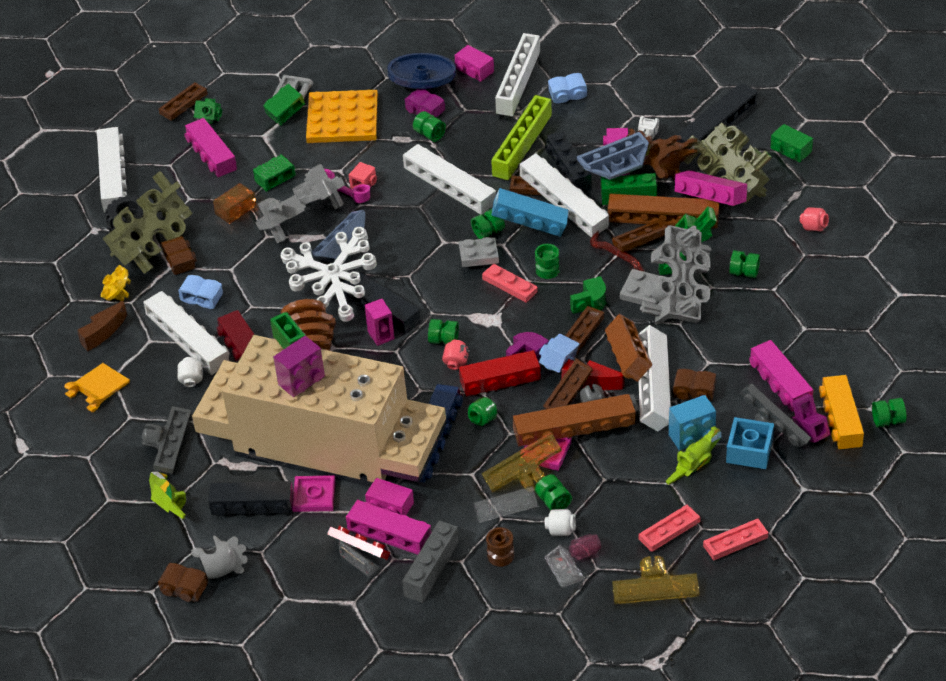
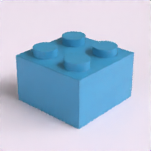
[669,395,716,451]
[726,417,774,469]

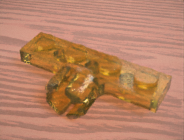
[482,432,562,492]
[612,556,699,604]

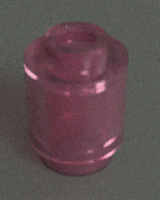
[569,534,601,560]

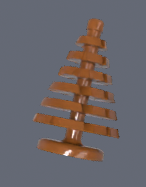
[280,299,336,351]

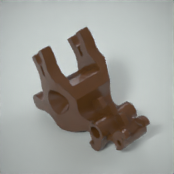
[626,128,697,181]

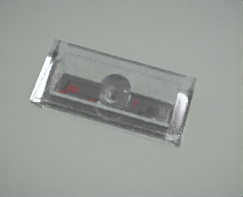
[339,540,379,576]
[544,544,584,588]

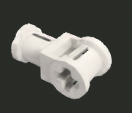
[638,116,659,139]

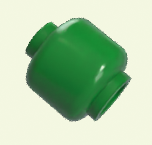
[468,397,497,426]

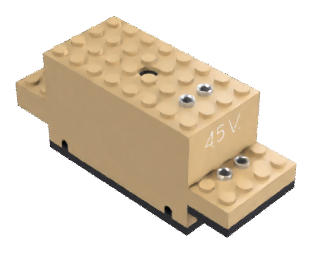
[192,335,447,486]

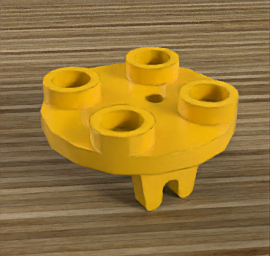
[101,265,131,301]

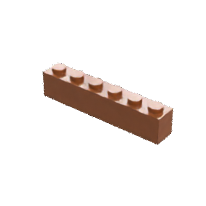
[608,194,719,228]
[513,394,635,447]

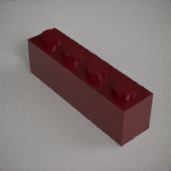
[216,310,255,361]

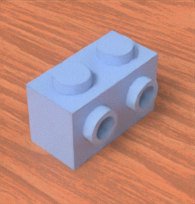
[539,334,580,373]

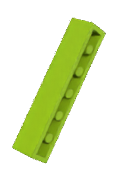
[491,95,552,180]

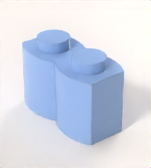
[548,73,587,103]
[178,275,223,309]

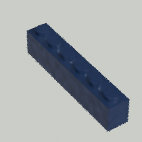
[420,384,463,483]

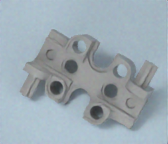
[255,164,345,243]
[640,225,711,324]

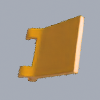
[64,363,130,412]

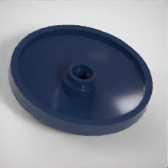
[387,53,456,89]

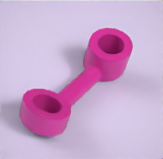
[324,169,371,203]

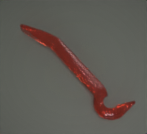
[590,231,644,272]

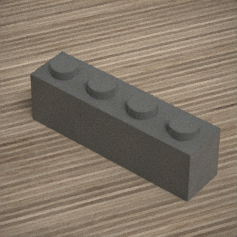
[402,521,459,603]

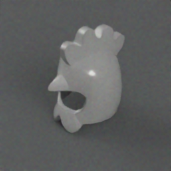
[191,536,248,579]

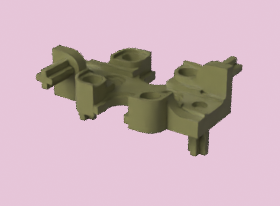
[684,122,772,204]
[103,171,193,274]

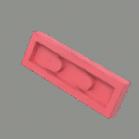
[482,264,538,303]
[639,505,700,552]
[703,519,768,561]

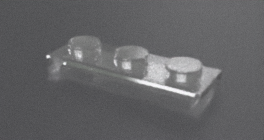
[473,486,538,523]

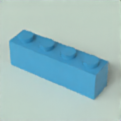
[492,188,568,237]

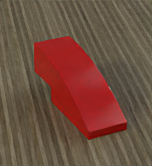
[561,359,624,390]

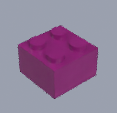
[273,336,325,398]

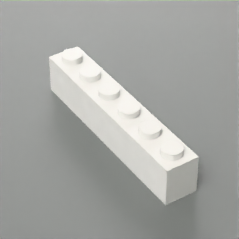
[495,33,540,116]
[97,127,127,213]
[403,144,496,214]
[520,153,609,238]
[144,291,230,375]
[639,325,671,432]

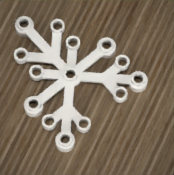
[281,227,377,322]

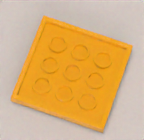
[306,90,378,143]

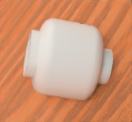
[178,357,203,387]
[545,509,576,536]

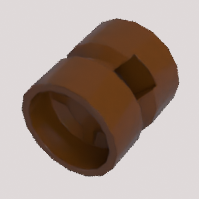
[486,527,514,567]

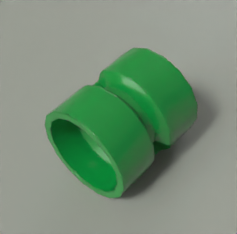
[413,111,446,142]
[471,209,505,239]
[535,244,559,279]
[729,250,760,278]
[428,319,459,345]
[872,398,907,427]
[535,474,572,511]

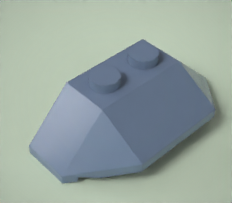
[577,132,649,180]
[311,210,365,262]

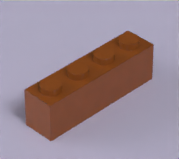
[605,314,652,382]

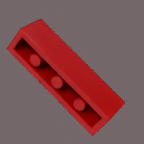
[459,350,541,396]

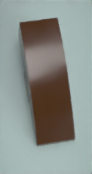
[77,301,127,351]

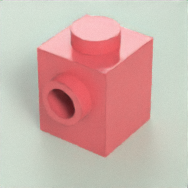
[349,162,377,189]

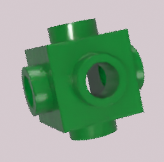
[194,98,222,124]

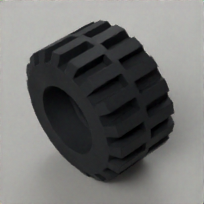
[105,195,144,241]

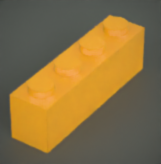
[819,375,864,449]

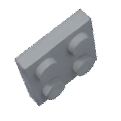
[459,237,499,267]
[620,269,664,305]

